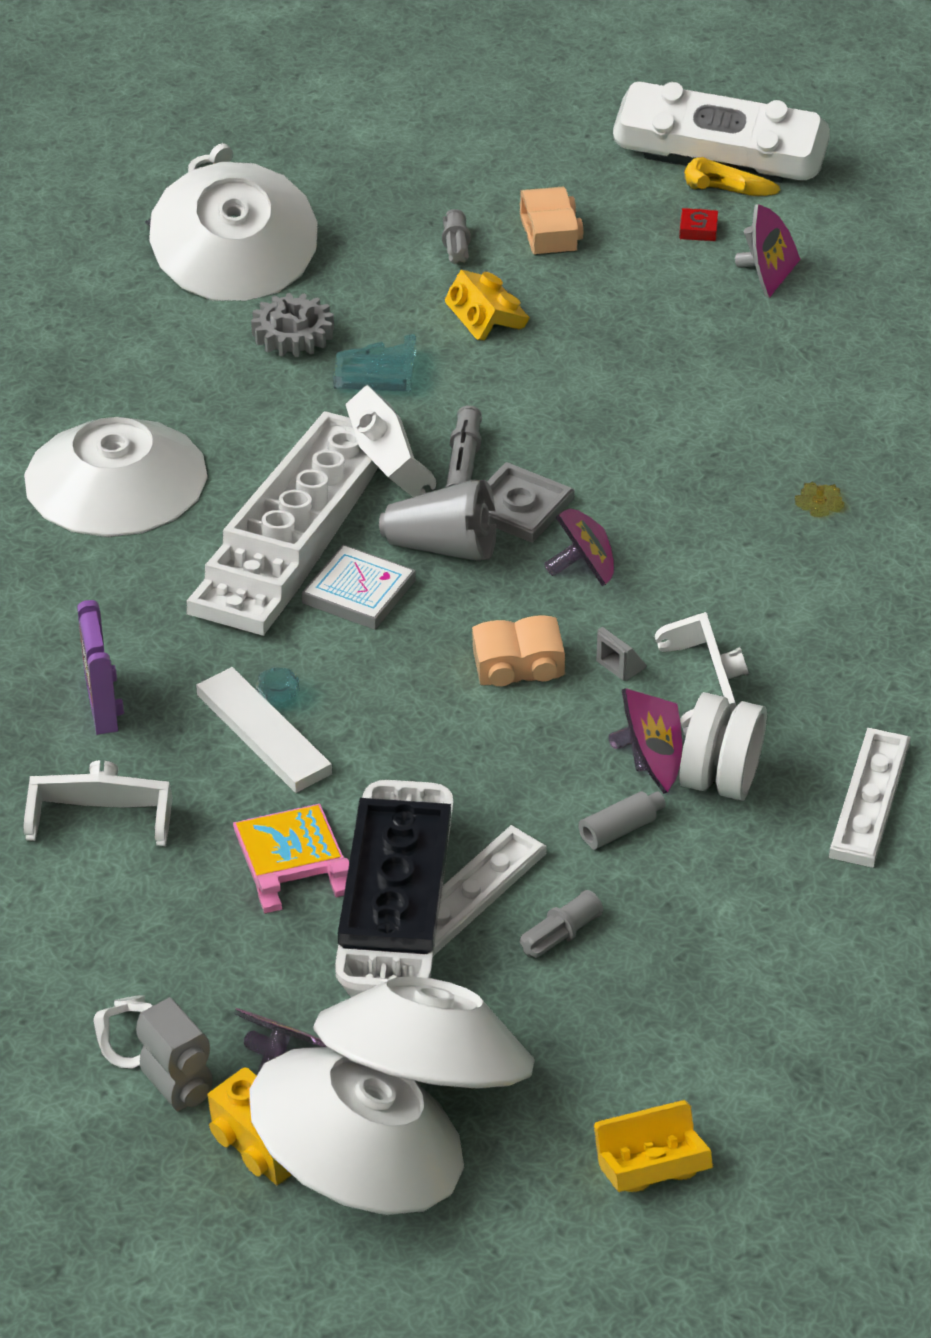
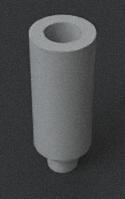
[579,791,666,850]

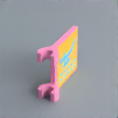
[233,804,349,914]

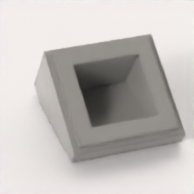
[596,627,647,681]

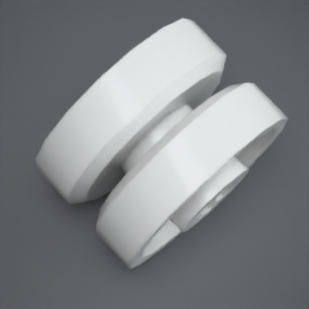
[679,692,767,801]

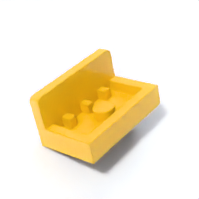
[445,269,530,340]
[207,1067,292,1186]
[594,1100,713,1192]

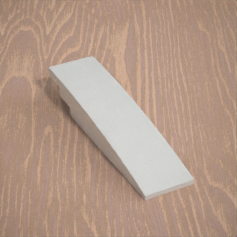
[187,411,378,636]

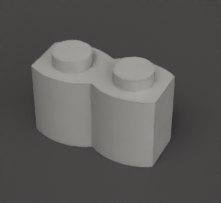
[136,997,212,1112]

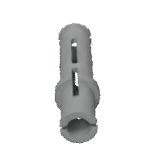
[445,405,482,488]

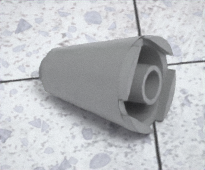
[379,479,496,562]

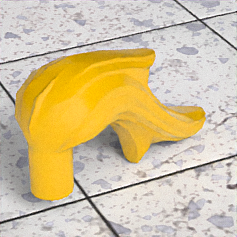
[684,157,780,196]

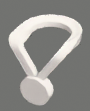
[188,143,233,172]
[94,995,152,1068]

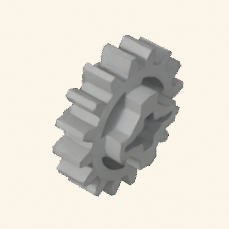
[251,293,334,357]

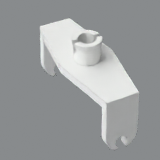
[345,385,436,497]
[655,612,749,736]
[24,760,172,846]

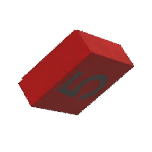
[679,208,718,242]

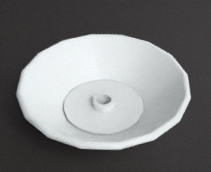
[149,162,318,301]
[24,417,208,537]
[313,976,534,1089]
[249,1047,464,1215]

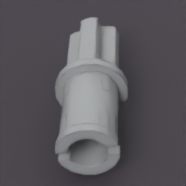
[442,209,471,264]
[520,890,603,958]

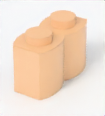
[520,187,583,254]
[472,615,565,687]

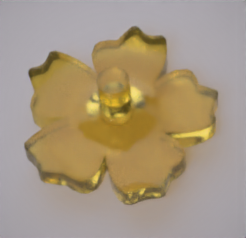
[795,482,844,517]

